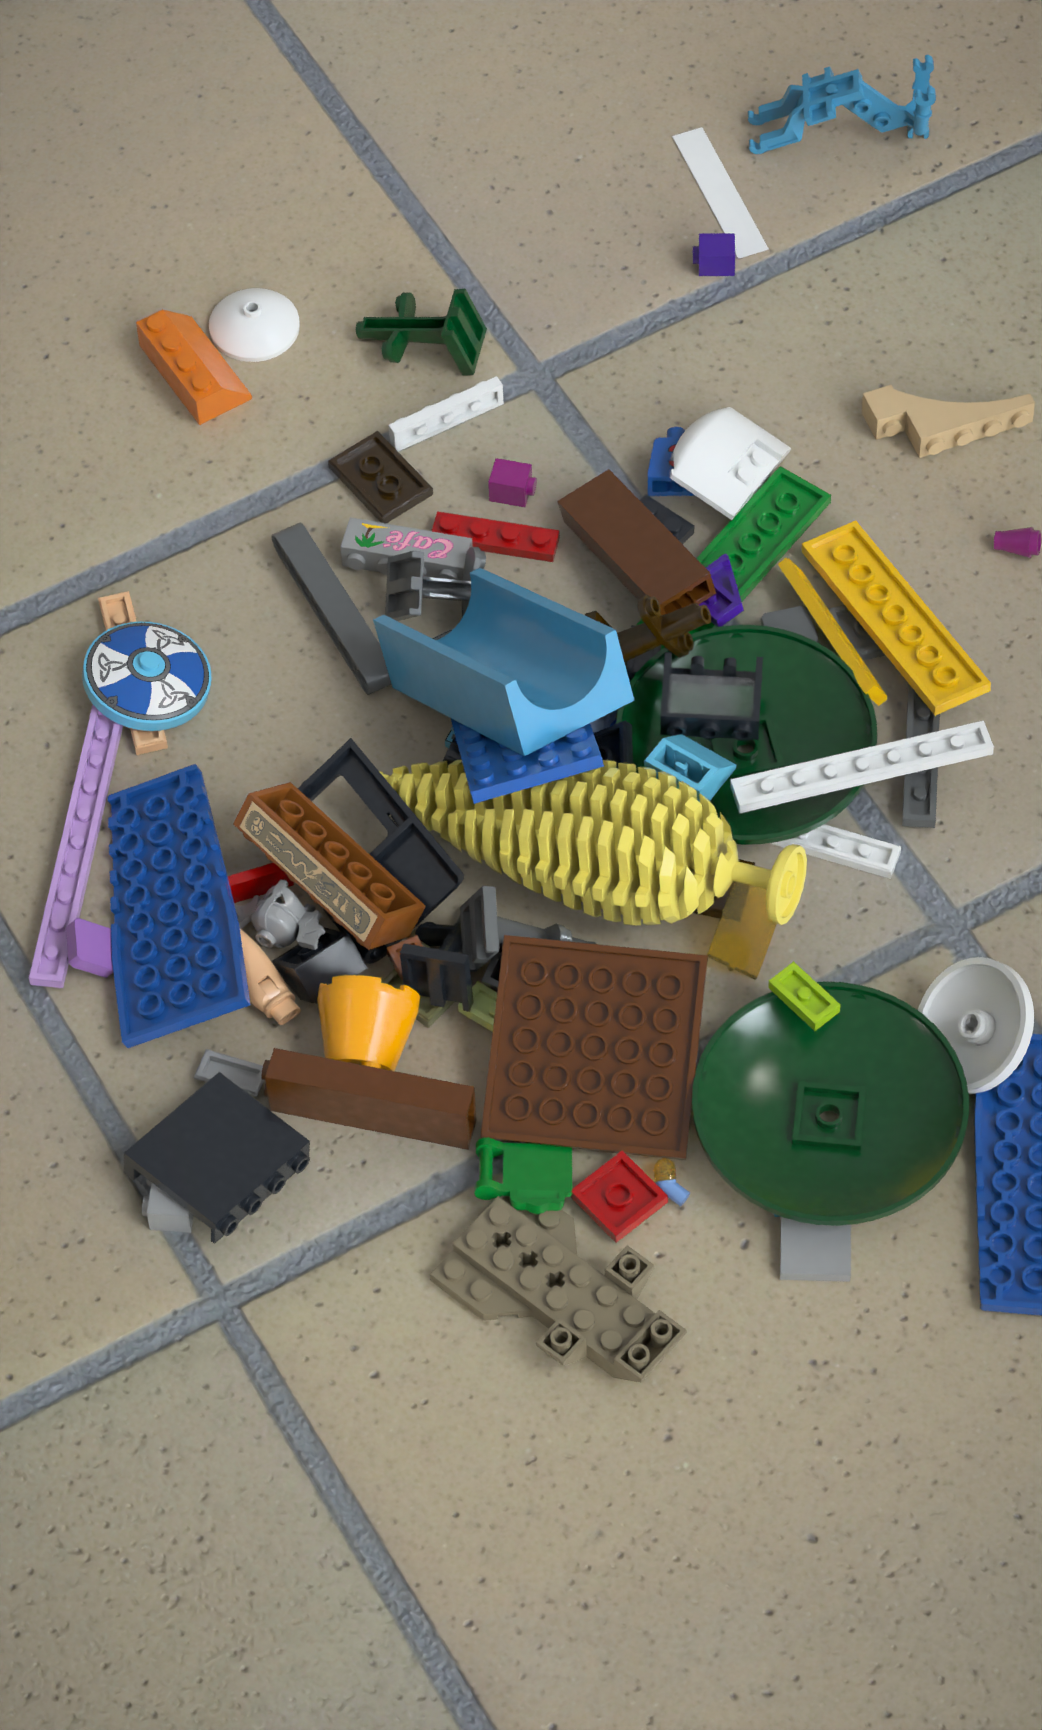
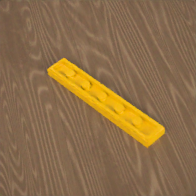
[778,558,887,706]

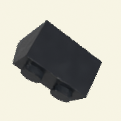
[272,927,367,1004]

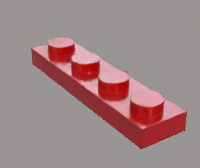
[432,511,560,562]

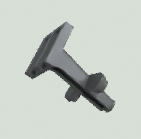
[385,547,486,621]
[460,886,596,972]

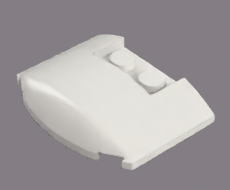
[670,407,791,520]

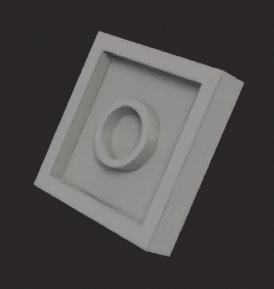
[780,1217,851,1282]

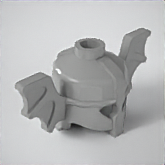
[235,879,325,950]

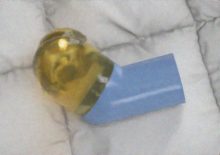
[653,1158,690,1206]

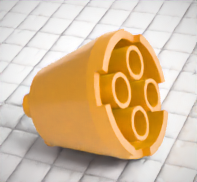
[317,975,420,1071]

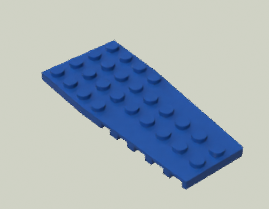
[108,764,251,1048]
[974,1034,1042,1316]

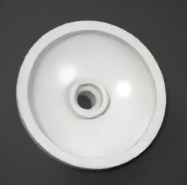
[209,288,300,362]

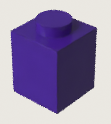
[693,233,735,276]

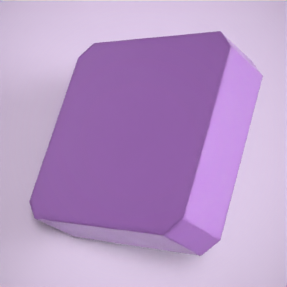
[66,918,113,978]

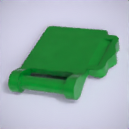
[474,1137,572,1214]

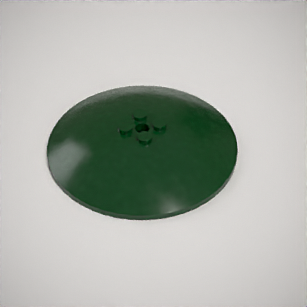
[616,625,878,845]
[692,981,969,1226]

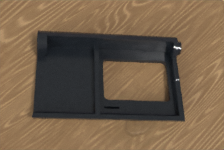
[297,738,464,964]

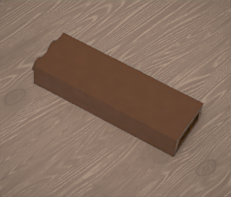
[557,469,716,615]
[261,1048,477,1150]

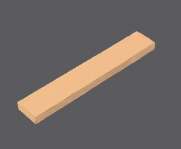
[98,591,168,755]

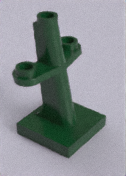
[356,288,487,376]

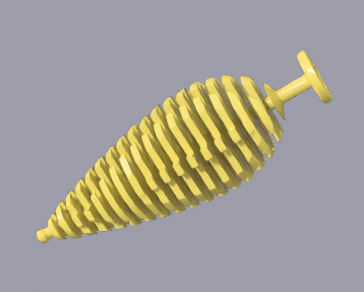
[379,760,807,926]

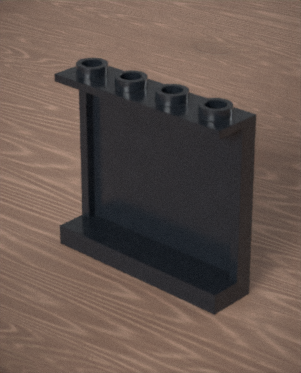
[124,1072,310,1244]

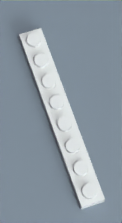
[730,721,994,813]

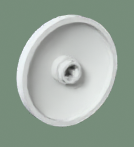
[918,957,1034,1094]

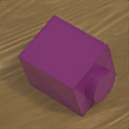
[488,458,537,507]

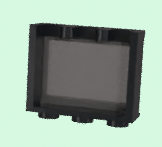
[660,652,763,741]

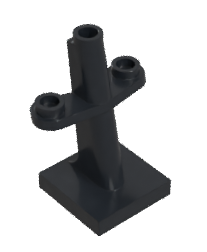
[400,916,502,1012]

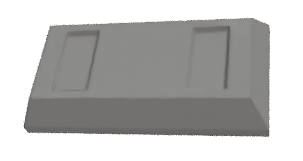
[194,1049,265,1097]

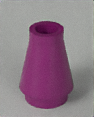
[994,527,1042,558]

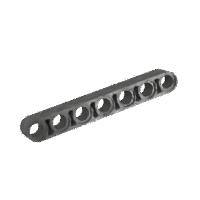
[271,522,392,695]

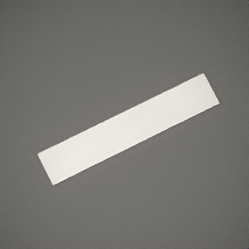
[672,127,769,259]

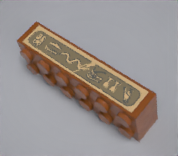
[233,782,426,950]

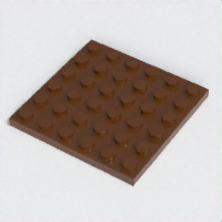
[481,935,708,1160]

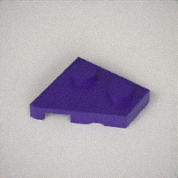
[699,553,744,627]

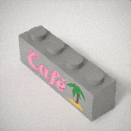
[341,517,473,580]

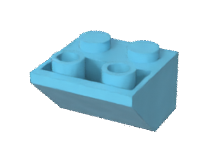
[644,734,736,802]

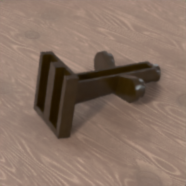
[585,595,711,666]

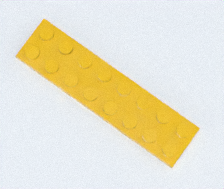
[802,520,991,716]

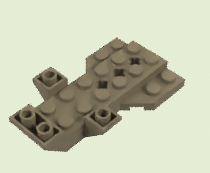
[430,1196,687,1383]

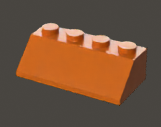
[136,309,252,425]

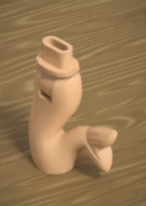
[240,929,301,1025]

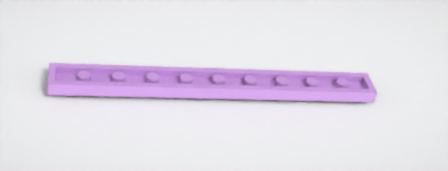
[29,705,123,988]

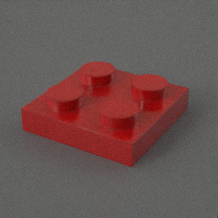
[570,1150,668,1243]

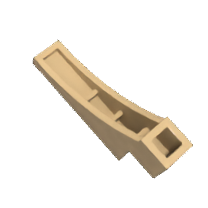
[862,385,1035,458]

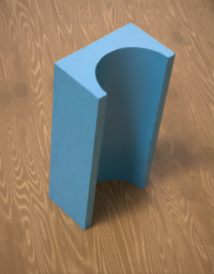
[373,568,634,756]

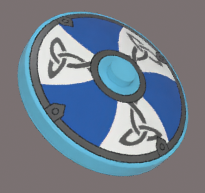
[82,621,212,731]

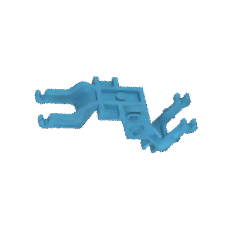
[748,55,936,154]

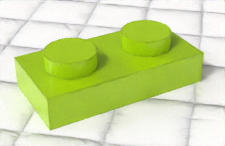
[768,961,841,1031]

